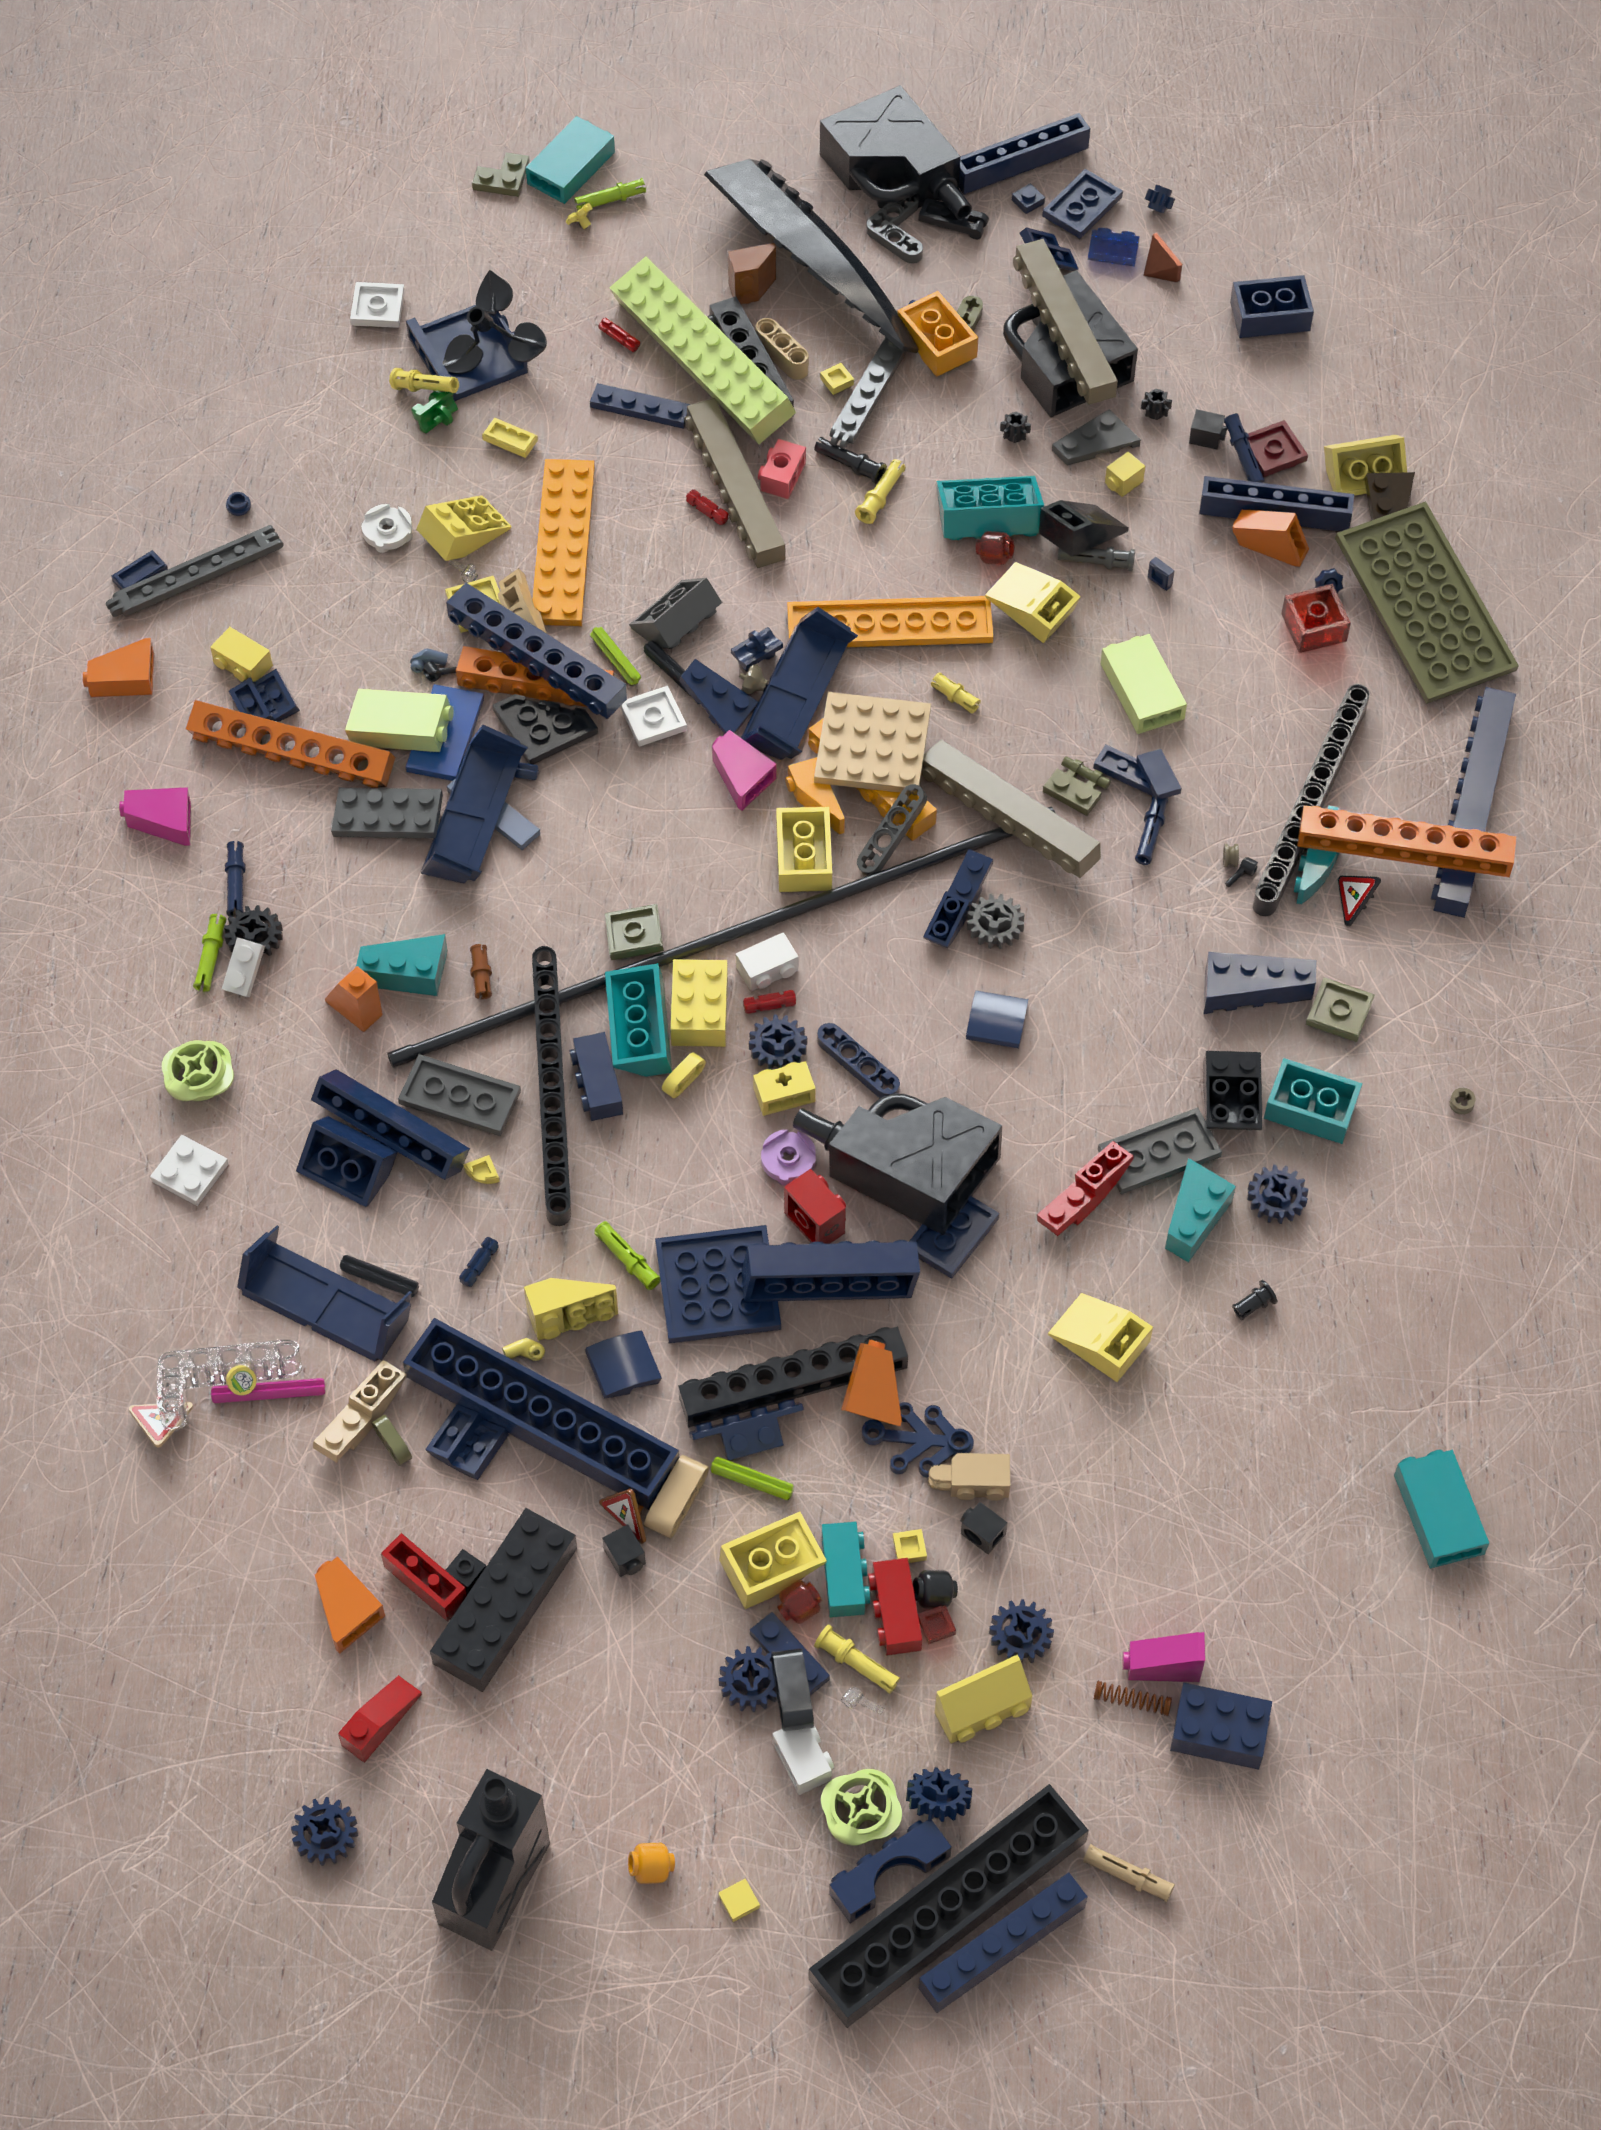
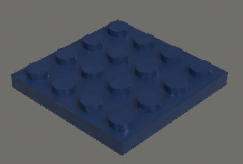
[655,1225,781,1344]

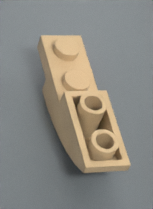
[497,568,546,633]
[313,1360,407,1463]

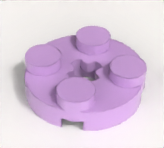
[761,1130,816,1185]

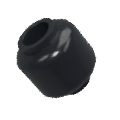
[913,1570,958,1609]

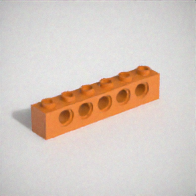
[456,646,614,707]

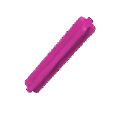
[211,1378,326,1403]

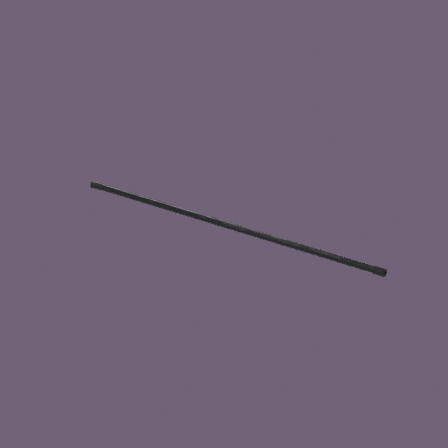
[387,807,1055,1068]

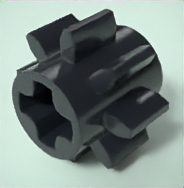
[1141,389,1172,420]
[1000,412,1031,443]

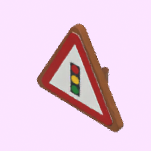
[599,1489,646,1544]

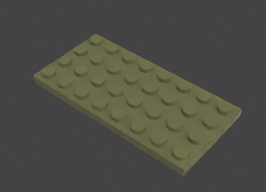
[1335,501,1519,704]

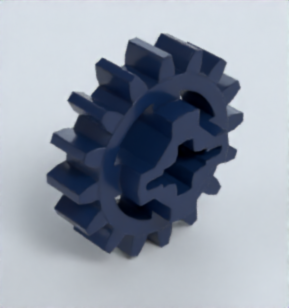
[749,1014,808,1070]
[1247,1165,1309,1224]
[989,1599,1054,1663]
[719,1646,777,1712]
[906,1767,973,1822]
[291,1797,359,1866]

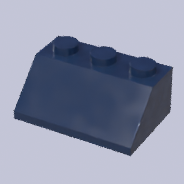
[296,1116,398,1207]

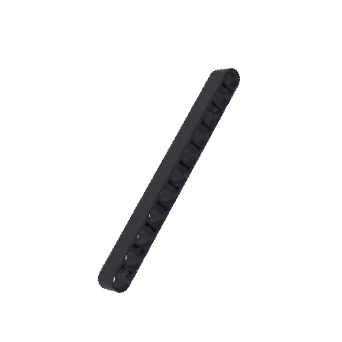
[1253,684,1370,917]
[532,946,571,1226]

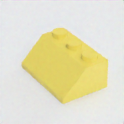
[1324,435,1407,496]
[935,1655,1032,1744]

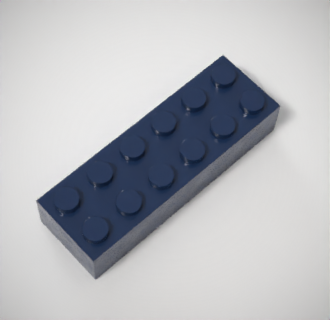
[741,1240,920,1302]

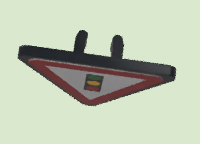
[1338,875,1381,927]

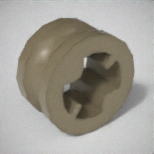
[1223,843,1239,867]
[1449,1088,1476,1114]

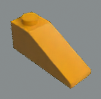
[785,757,845,834]

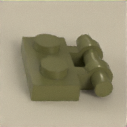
[1043,756,1111,816]

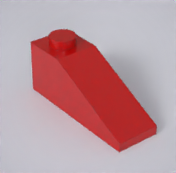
[338,1675,422,1763]

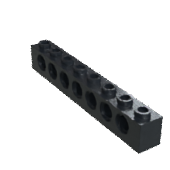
[678,1326,908,1428]

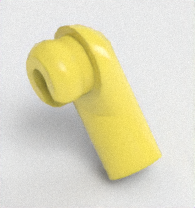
[502,1338,545,1361]

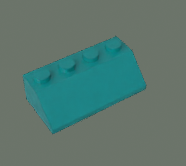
[605,963,672,1077]

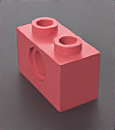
[758,439,806,499]

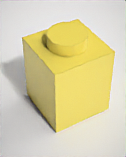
[1105,452,1145,497]

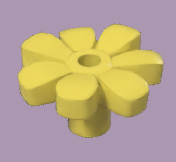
[566,203,592,229]

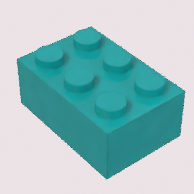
[1263,1058,1363,1144]

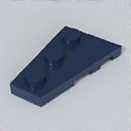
[679,659,758,735]

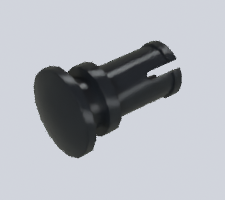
[1232,1280,1278,1320]

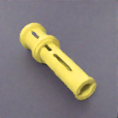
[389,368,459,393]
[855,459,906,524]
[814,1625,900,1694]

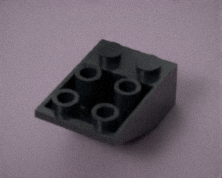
[1039,500,1129,557]
[1203,1051,1262,1130]

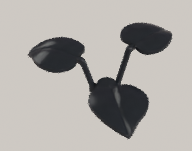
[443,270,547,374]

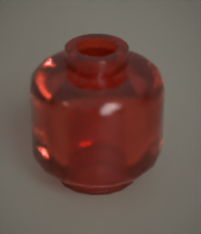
[976,531,1015,565]
[777,1580,823,1624]

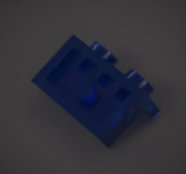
[1088,228,1140,267]

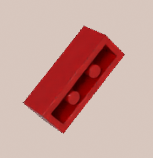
[381,1533,467,1622]
[868,1557,922,1656]

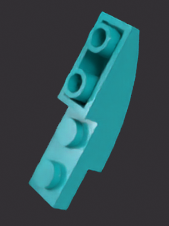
[1293,805,1339,905]

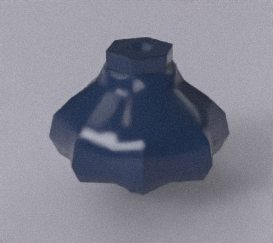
[1314,568,1343,599]

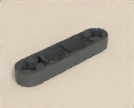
[857,784,927,876]

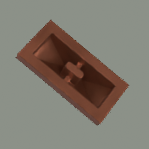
[1143,233,1183,282]

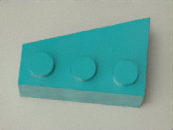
[356,934,448,996]
[1165,1158,1236,1263]

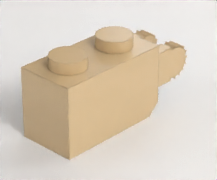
[928,1453,1010,1501]

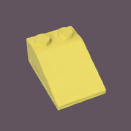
[719,1512,827,1609]

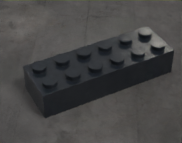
[430,1508,577,1692]

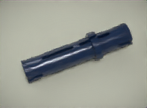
[1224,413,1265,483]
[1135,795,1169,865]
[225,841,246,917]

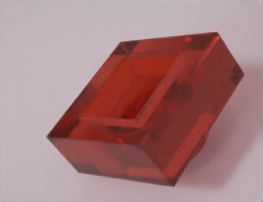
[918,1605,956,1645]

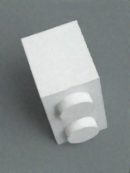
[736,932,799,992]
[772,1726,834,1795]

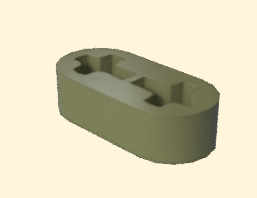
[957,296,983,332]
[371,1415,412,1466]

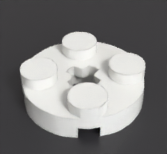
[361,504,412,553]

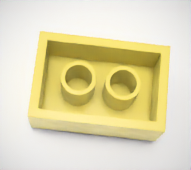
[776,807,832,892]
[671,959,728,1047]

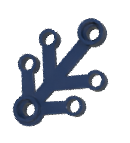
[862,1402,974,1477]

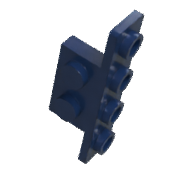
[689,1399,804,1461]

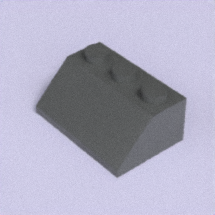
[629,578,723,649]

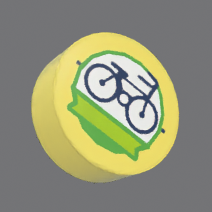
[226,1365,257,1395]

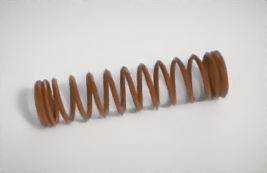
[1093,1680,1172,1716]

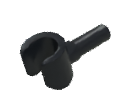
[423,661,457,682]
[1225,857,1258,887]

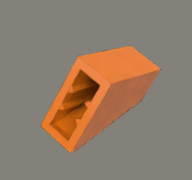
[1232,510,1309,567]
[83,638,154,697]
[325,966,383,1032]
[841,1340,902,1426]
[315,1556,385,1654]

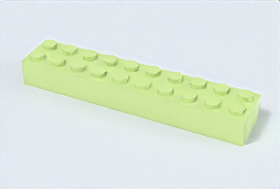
[609,256,796,444]

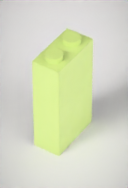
[1101,634,1187,734]
[345,689,454,752]

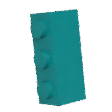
[821,1521,870,1618]

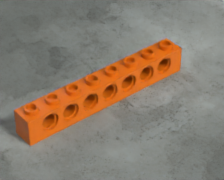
[186,700,396,788]
[1297,806,1516,878]

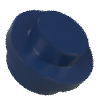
[226,492,251,516]

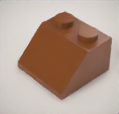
[728,243,776,304]

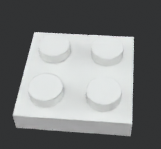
[350,282,405,328]
[620,686,687,747]
[150,1135,229,1206]

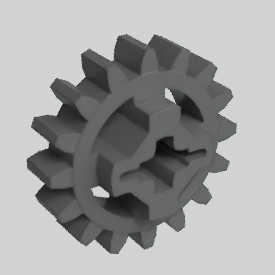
[967,894,1025,949]

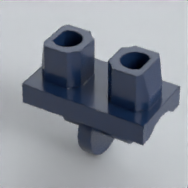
[731,627,783,672]

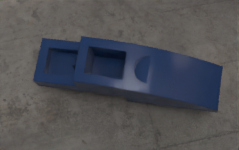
[923,849,993,949]

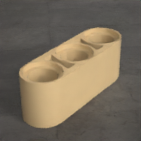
[756,318,809,380]
[644,1455,709,1539]

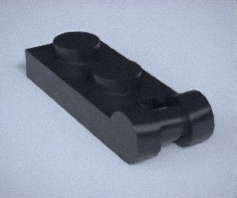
[918,198,989,240]

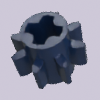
[1145,184,1175,213]

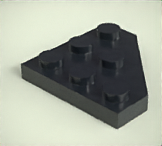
[493,694,598,764]

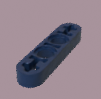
[817,1023,900,1098]

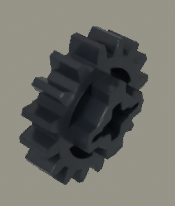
[224,905,283,960]

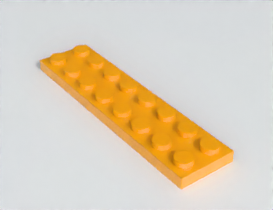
[532,459,595,626]
[787,596,993,647]

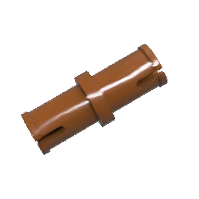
[470,944,492,999]

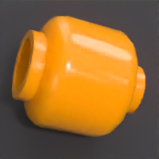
[628,1842,675,1884]

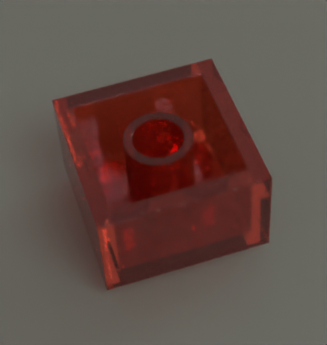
[1281,584,1351,653]

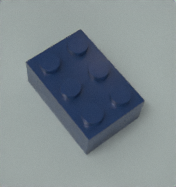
[1230,275,1314,338]
[1170,1682,1272,1770]

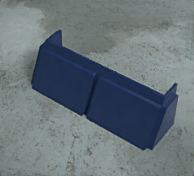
[741,607,858,760]
[421,724,528,884]
[237,1225,412,1362]

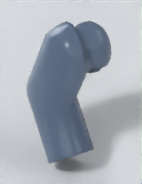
[410,648,448,673]

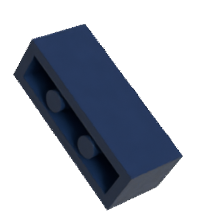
[569,1032,623,1121]

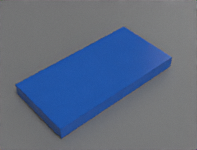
[406,684,484,781]

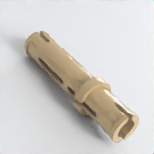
[1083,1844,1175,1902]

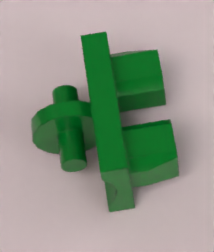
[411,391,458,434]

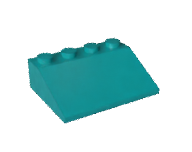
[937,476,1044,540]

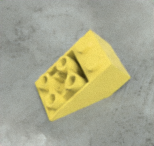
[416,495,512,561]
[985,562,1081,643]
[524,1278,618,1341]
[1048,1293,1153,1382]

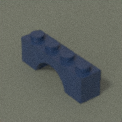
[829,1820,952,1924]

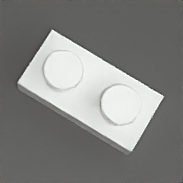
[222,937,265,997]

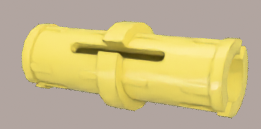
[931,672,981,714]

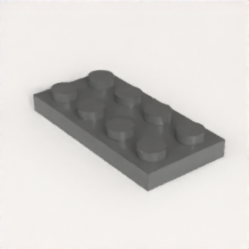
[331,787,443,838]
[398,1054,521,1137]
[1098,1108,1222,1194]

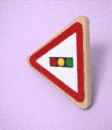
[129,1402,193,1448]

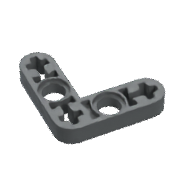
[866,197,923,263]

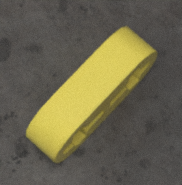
[662,1052,706,1098]

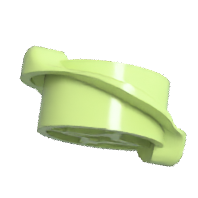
[162,1040,234,1101]
[821,1769,902,1846]

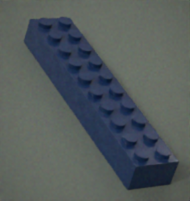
[403,1318,680,1510]

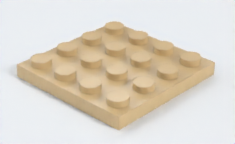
[814,692,931,793]

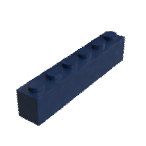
[959,113,1091,194]
[1199,476,1354,531]
[311,1069,470,1180]
[918,1872,1088,2013]

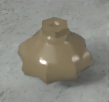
[739,665,768,695]

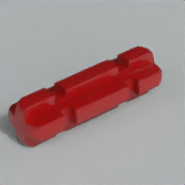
[598,318,640,352]
[686,489,729,525]
[743,990,796,1014]

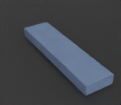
[447,780,540,850]

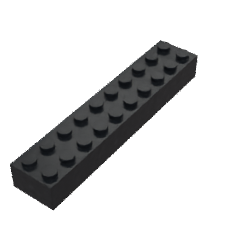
[808,1784,1089,2028]

